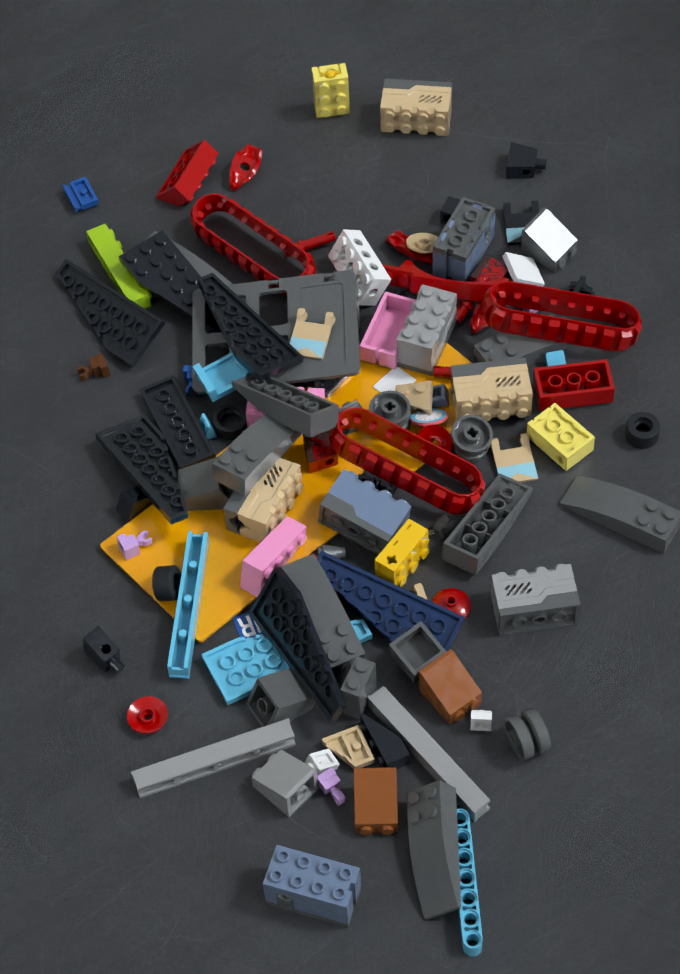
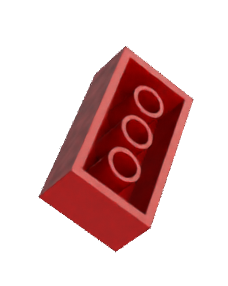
[533,359,615,411]

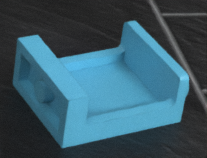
[193,347,251,402]

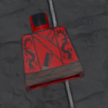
[469,254,512,282]
[303,432,338,473]

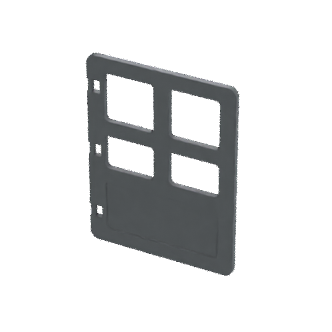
[192,270,360,394]

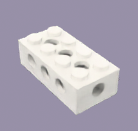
[328,229,391,306]

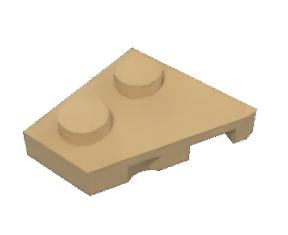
[395,380,433,414]
[322,725,375,769]

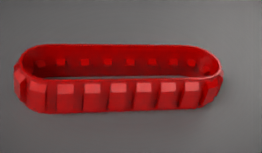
[190,193,316,296]
[481,281,642,351]
[329,407,485,514]

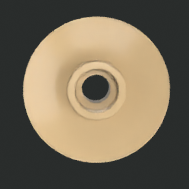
[406,233,438,254]

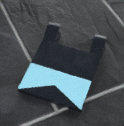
[503,201,539,245]

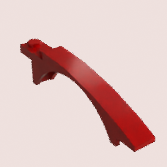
[382,260,509,301]

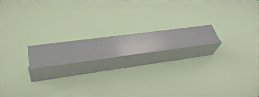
[367,686,490,822]
[131,718,296,798]

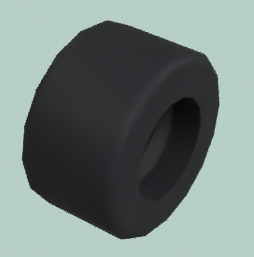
[625,412,661,449]
[152,565,181,602]

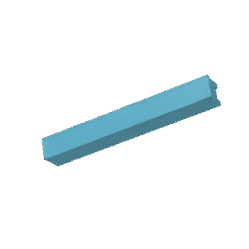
[167,531,209,679]

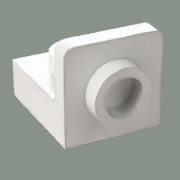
[470,710,492,731]
[305,749,340,776]

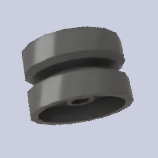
[369,390,411,430]
[450,415,493,463]
[504,707,551,761]

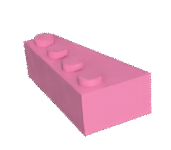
[240,516,307,597]

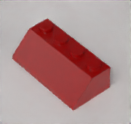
[156,139,219,206]

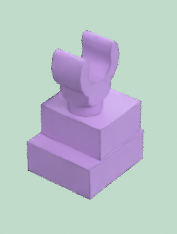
[117,530,152,560]
[317,767,346,806]

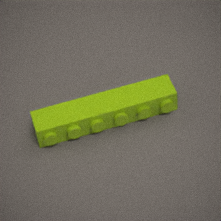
[86,224,152,309]

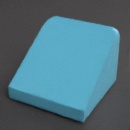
[545,350,566,367]
[199,413,217,439]

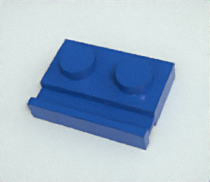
[62,176,99,212]

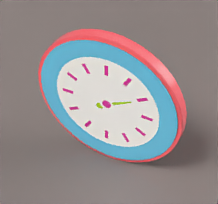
[410,408,448,427]

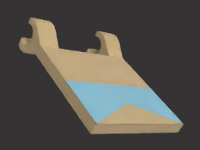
[290,308,336,360]
[490,433,538,483]

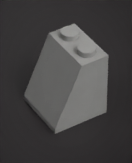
[252,750,318,817]

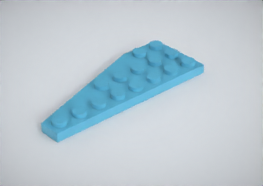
[201,619,372,705]

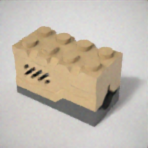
[380,78,452,136]
[450,358,533,421]
[223,458,304,543]

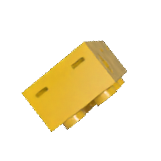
[375,519,429,587]

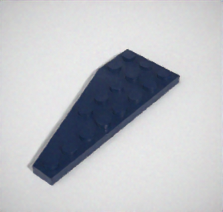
[317,551,465,651]

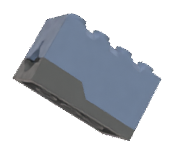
[318,469,411,555]

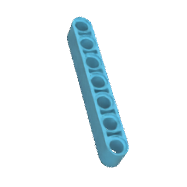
[457,809,483,957]

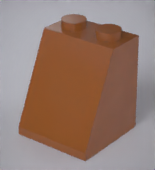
[419,649,482,725]
[354,767,398,835]

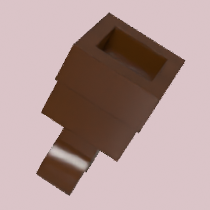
[77,353,111,381]

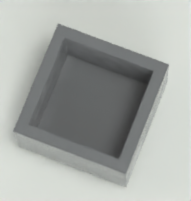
[388,621,447,683]

